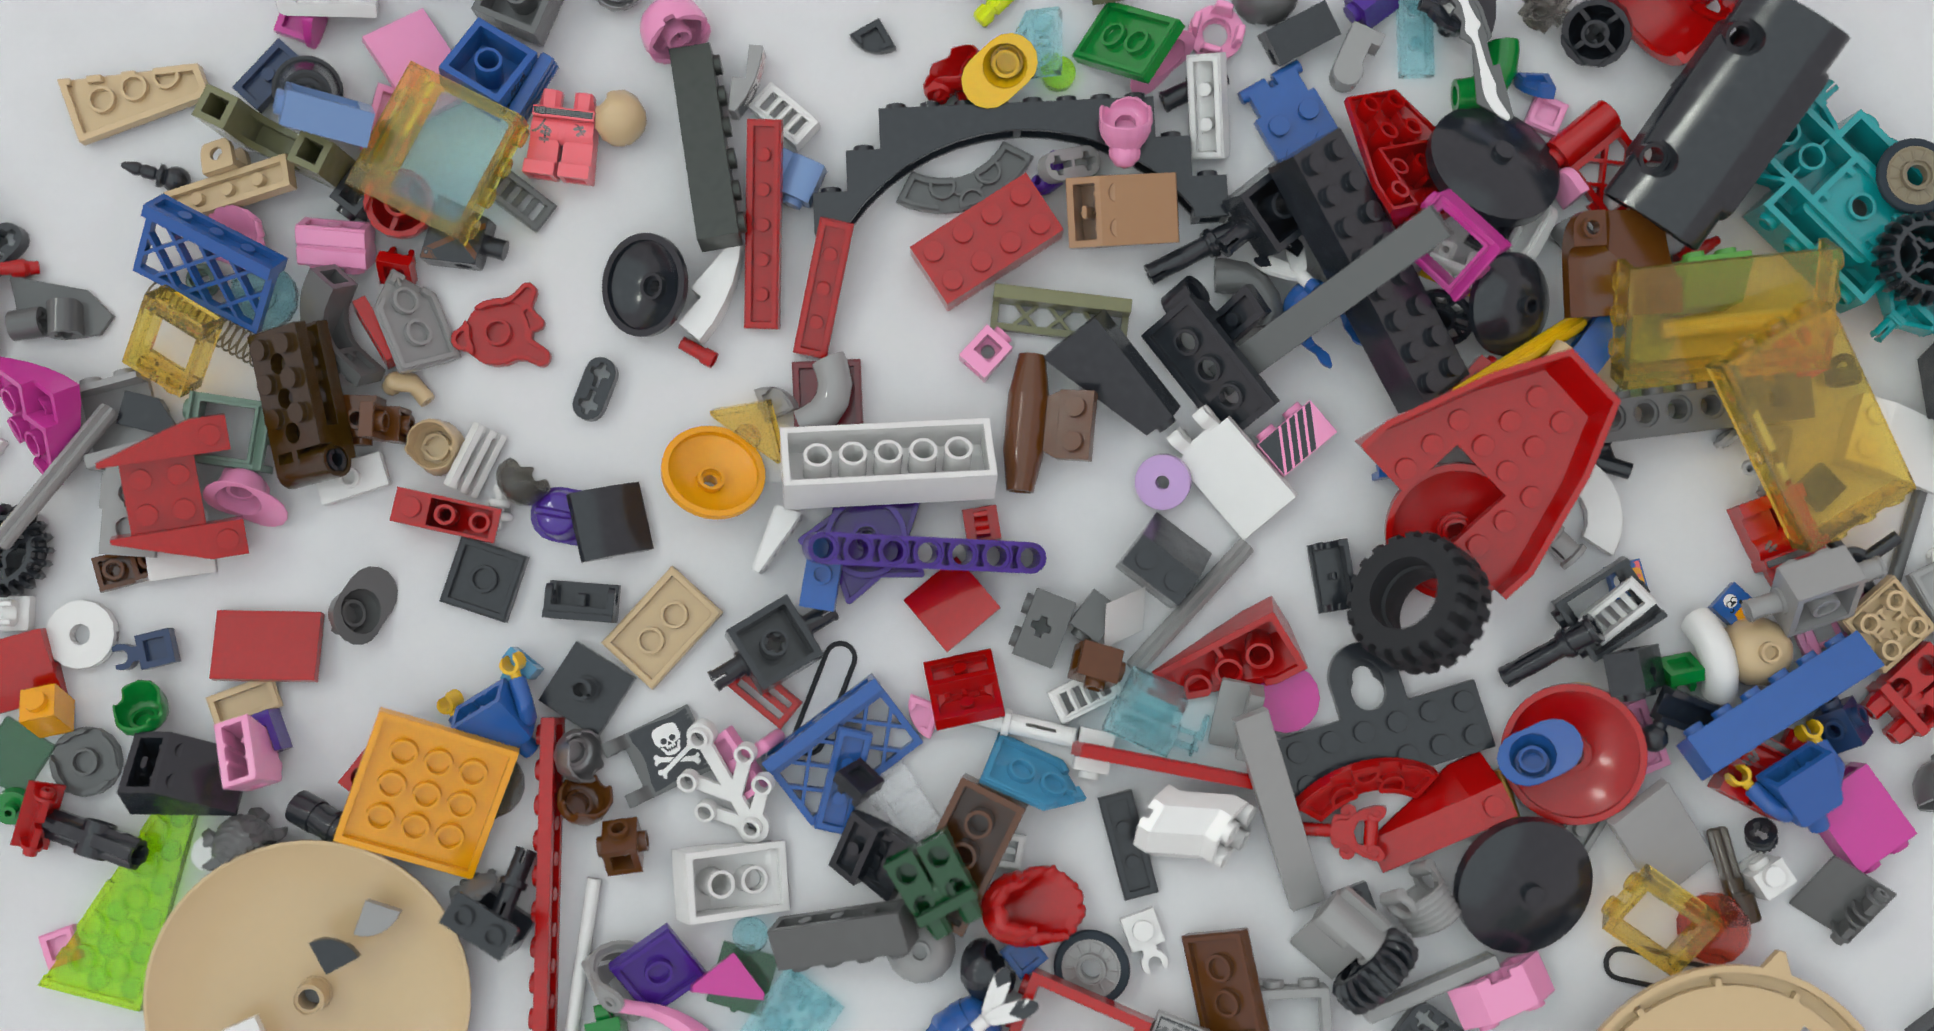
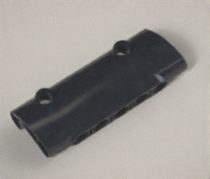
[1603,0,1850,251]

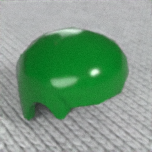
[112,680,169,736]

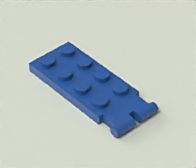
[1237,60,1372,187]

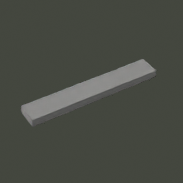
[1232,706,1326,912]

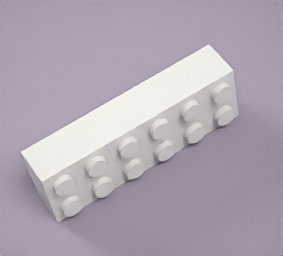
[780,418,998,510]

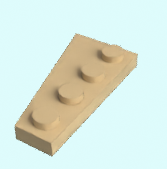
[57,63,208,146]

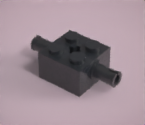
[1215,158,1302,258]
[707,594,839,695]

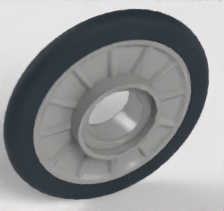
[1054,930,1130,1001]

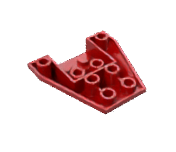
[1343,89,1451,230]

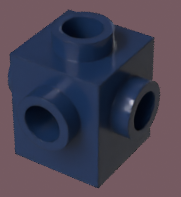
[1811,695,1873,754]

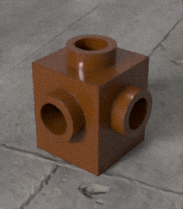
[596,817,649,877]

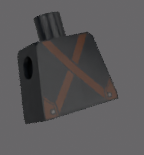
[419,195,509,271]

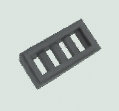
[480,163,557,233]

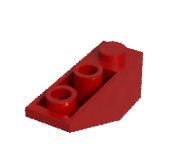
[389,486,503,544]

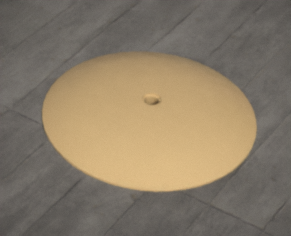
[143,840,471,1031]

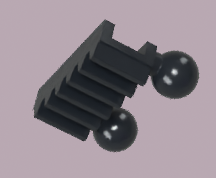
[1642,684,1722,752]

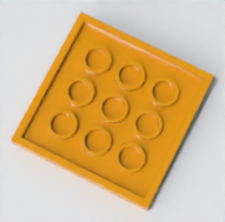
[333,706,519,879]

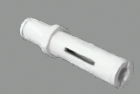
[971,708,1077,748]

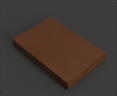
[1181,927,1270,1031]

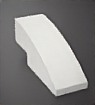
[678,245,745,346]

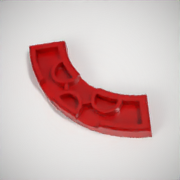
[1295,757,1439,822]

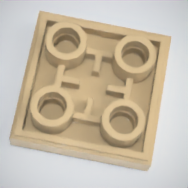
[1837,574,1934,674]

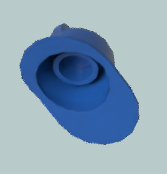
[1497,719,1583,787]

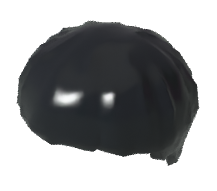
[960,938,1016,1000]

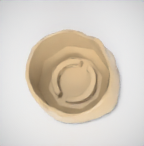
[404,419,465,476]

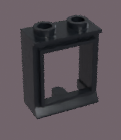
[1550,556,1668,662]

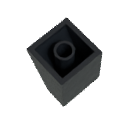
[1115,512,1212,608]

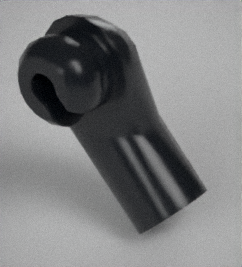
[1596,442,1633,480]

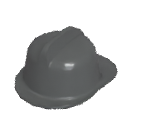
[328,566,398,645]

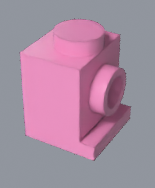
[959,324,1013,382]

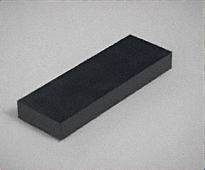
[1097,789,1159,901]

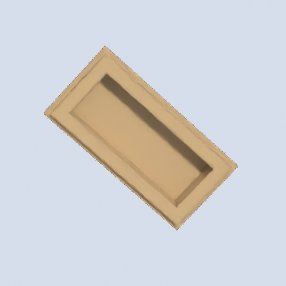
[206,681,284,724]

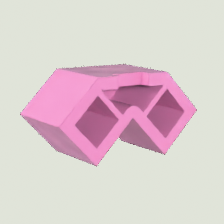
[1447,951,1555,1031]

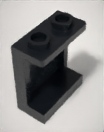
[439,890,535,961]

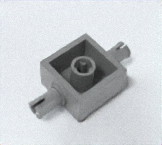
[1741,545,1887,638]

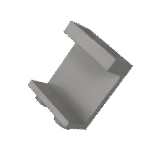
[79,368,156,472]

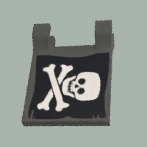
[601,704,712,809]

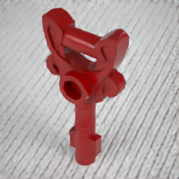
[1302,803,1387,862]

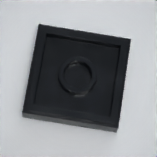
[439,537,530,623]

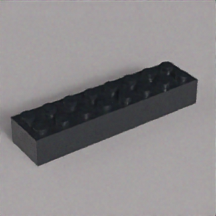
[1268,127,1470,414]

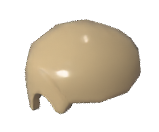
[595,90,647,147]

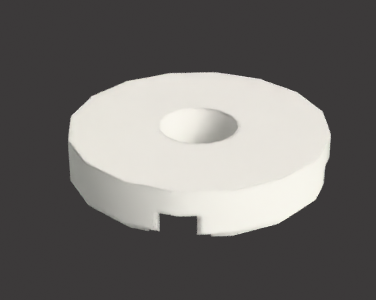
[46,600,119,669]

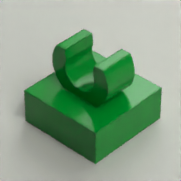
[1661,651,1705,692]
[584,1004,629,1031]

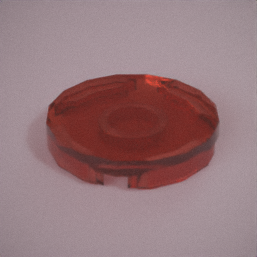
[1676,892,1752,964]

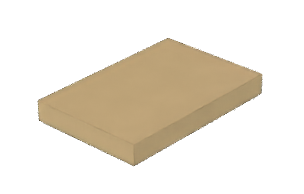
[601,566,724,690]

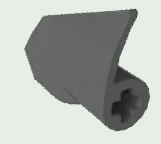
[5,276,115,341]

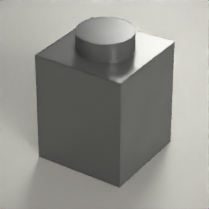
[1069,589,1111,643]

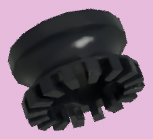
[1744,817,1779,854]

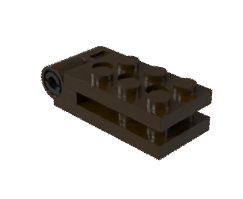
[247,320,356,489]

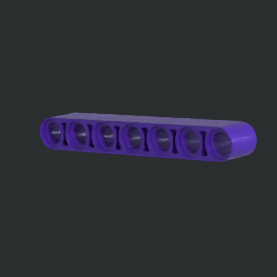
[802,532,1047,574]

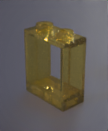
[122,284,225,398]
[1601,864,1720,976]

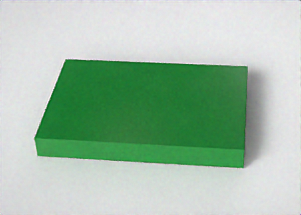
[1072,2,1186,84]

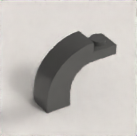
[300,264,386,387]

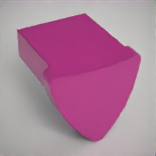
[273,13,328,49]

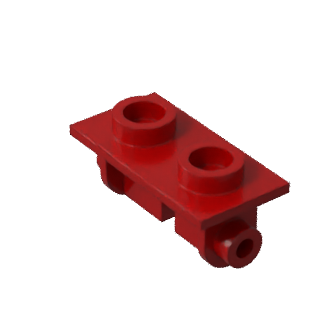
[10,780,66,857]

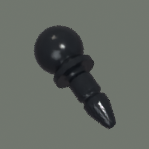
[121,162,191,191]

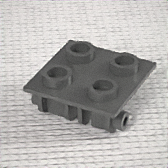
[1789,855,1897,946]

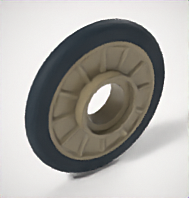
[1876,138,1934,214]

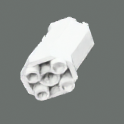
[1133,784,1257,869]

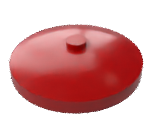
[1384,461,1502,598]
[1501,683,1648,825]

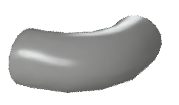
[793,352,853,427]

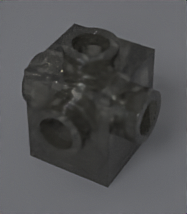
[1518,0,1572,34]

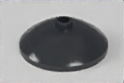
[602,233,688,337]
[1468,252,1550,356]

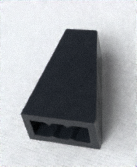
[1044,309,1181,436]

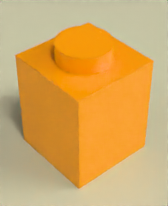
[19,683,75,738]

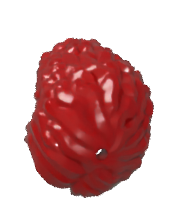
[981,864,1086,948]

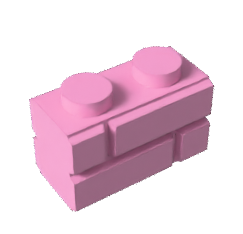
[295,217,376,275]

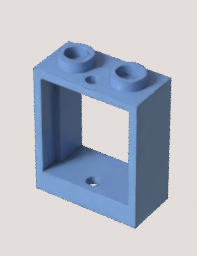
[272,81,375,148]

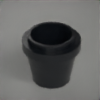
[271,55,343,100]

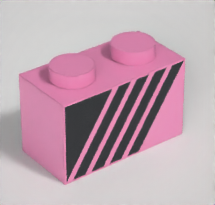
[1256,400,1337,477]

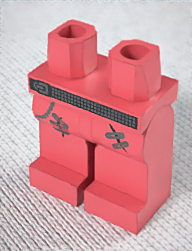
[522,88,599,186]

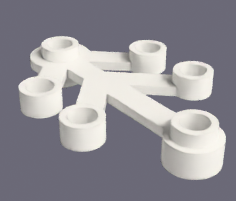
[677,718,775,843]

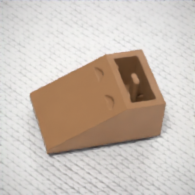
[1065,172,1180,249]

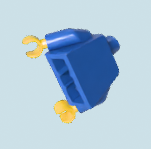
[436,651,539,758]
[1724,719,1845,833]

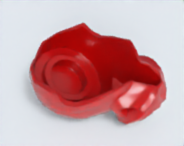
[923,44,979,105]

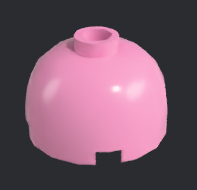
[640,0,711,64]

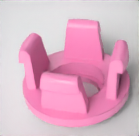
[1188,0,1246,59]

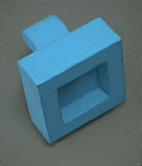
[500,647,545,681]

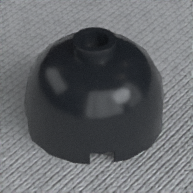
[1561,0,1633,68]

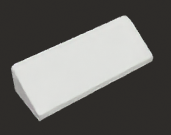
[1186,52,1230,160]

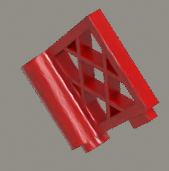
[1546,100,1648,210]

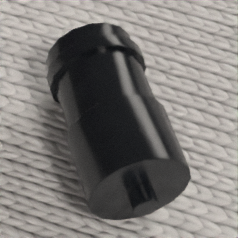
[285,790,343,842]

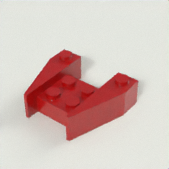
[96,413,249,559]

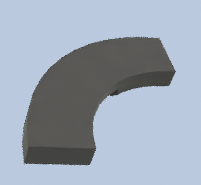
[896,141,1034,214]

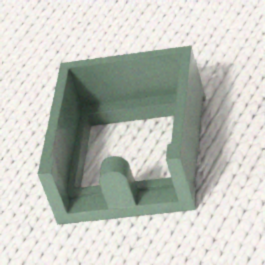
[182,390,273,474]

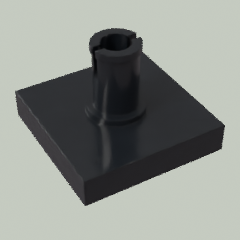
[539,641,637,736]

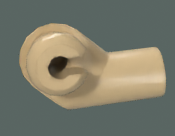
[382,371,435,407]

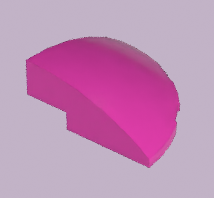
[0,357,81,485]

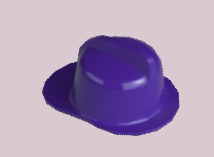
[531,487,581,546]

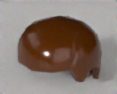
[556,775,613,826]

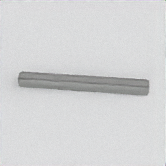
[0,403,118,550]
[1127,539,1254,674]

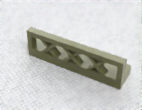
[990,283,1132,339]

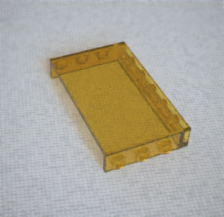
[1608,238,1844,390]
[1705,299,1917,553]

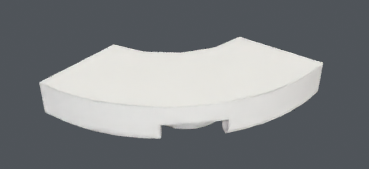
[1578,464,1623,556]

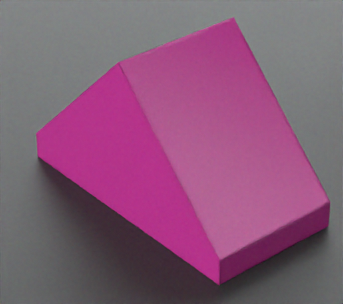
[690,953,764,1000]

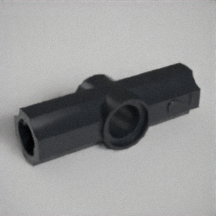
[42,809,150,870]

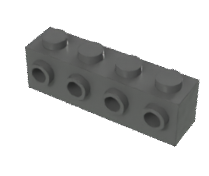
[767,899,919,972]

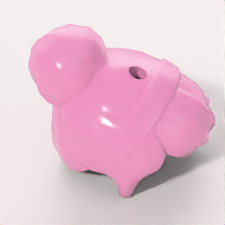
[1099,96,1153,169]

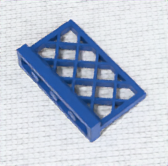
[132,193,288,334]
[761,673,923,826]

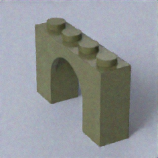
[191,83,359,189]

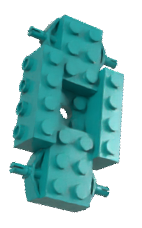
[1742,79,1934,343]

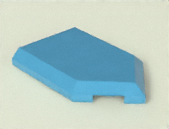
[979,732,1086,811]

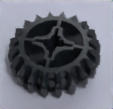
[1870,211,1934,307]
[0,503,56,598]
[1332,927,1419,1015]

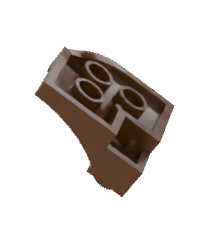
[1562,209,1682,319]

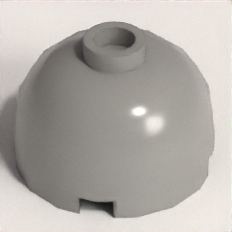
[887,916,956,983]

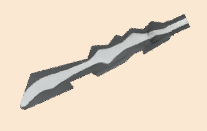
[1450,0,1513,121]

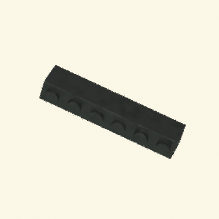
[669,42,747,252]

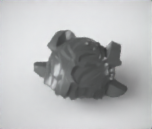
[201,807,289,871]

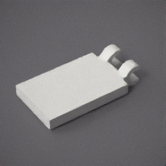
[1166,404,1298,540]

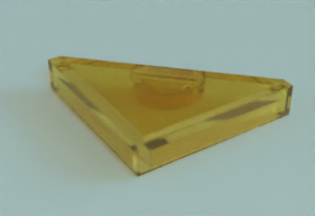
[710,399,781,464]

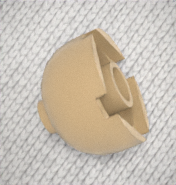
[1725,617,1793,686]

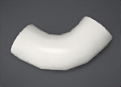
[1681,608,1739,704]

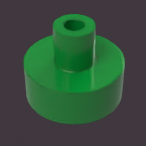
[0,787,25,825]

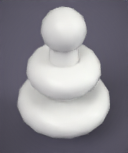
[488,482,513,529]

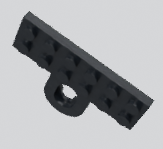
[1277,642,1496,798]

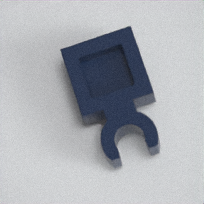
[112,628,181,670]

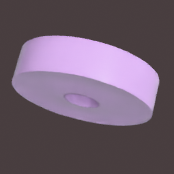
[1135,454,1192,510]

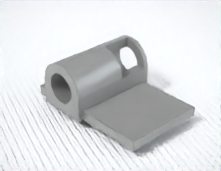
[99,466,157,558]
[1289,885,1392,980]

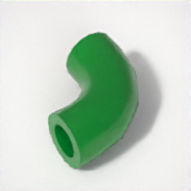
[1451,38,1520,111]

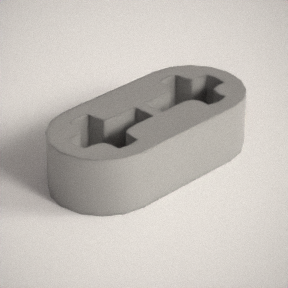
[1037,145,1101,184]

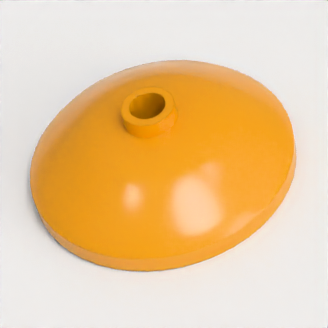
[661,426,765,520]

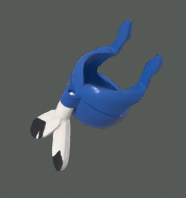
[1254,238,1362,369]
[926,967,1039,1031]

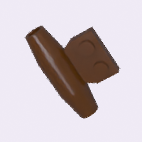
[1003,352,1098,494]

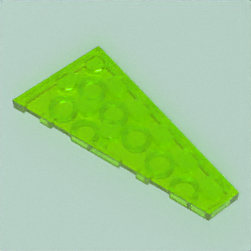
[37,815,199,1012]

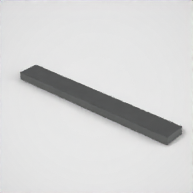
[1208,204,1454,396]

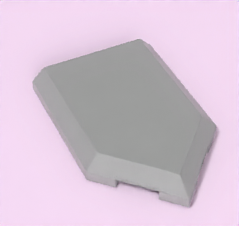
[373,269,461,374]

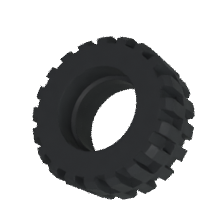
[1347,531,1492,675]

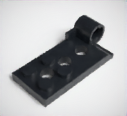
[1141,276,1280,431]

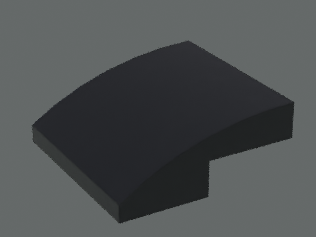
[566,482,654,563]
[828,809,918,901]

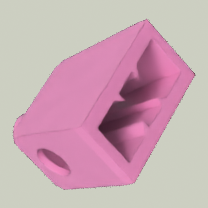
[214,714,282,791]

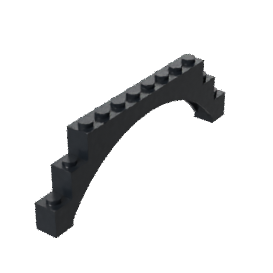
[813,92,1229,236]

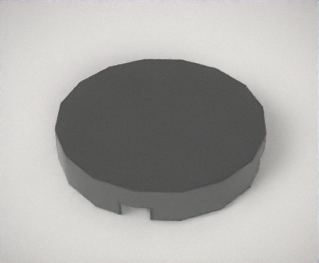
[49,727,124,797]

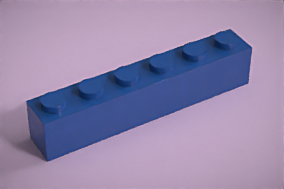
[1676,630,1884,781]

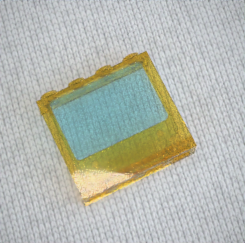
[345,60,529,246]

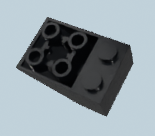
[117,731,243,816]

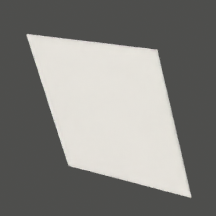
[1104,587,1146,646]

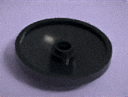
[1425,107,1560,227]
[1453,816,1593,953]

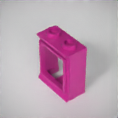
[1408,189,1512,302]

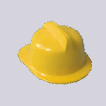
[961,33,1038,109]

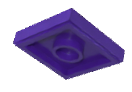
[608,923,707,1006]

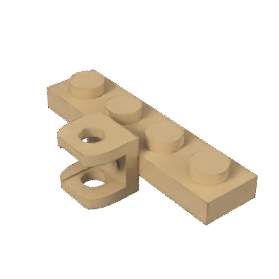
[164,138,297,216]

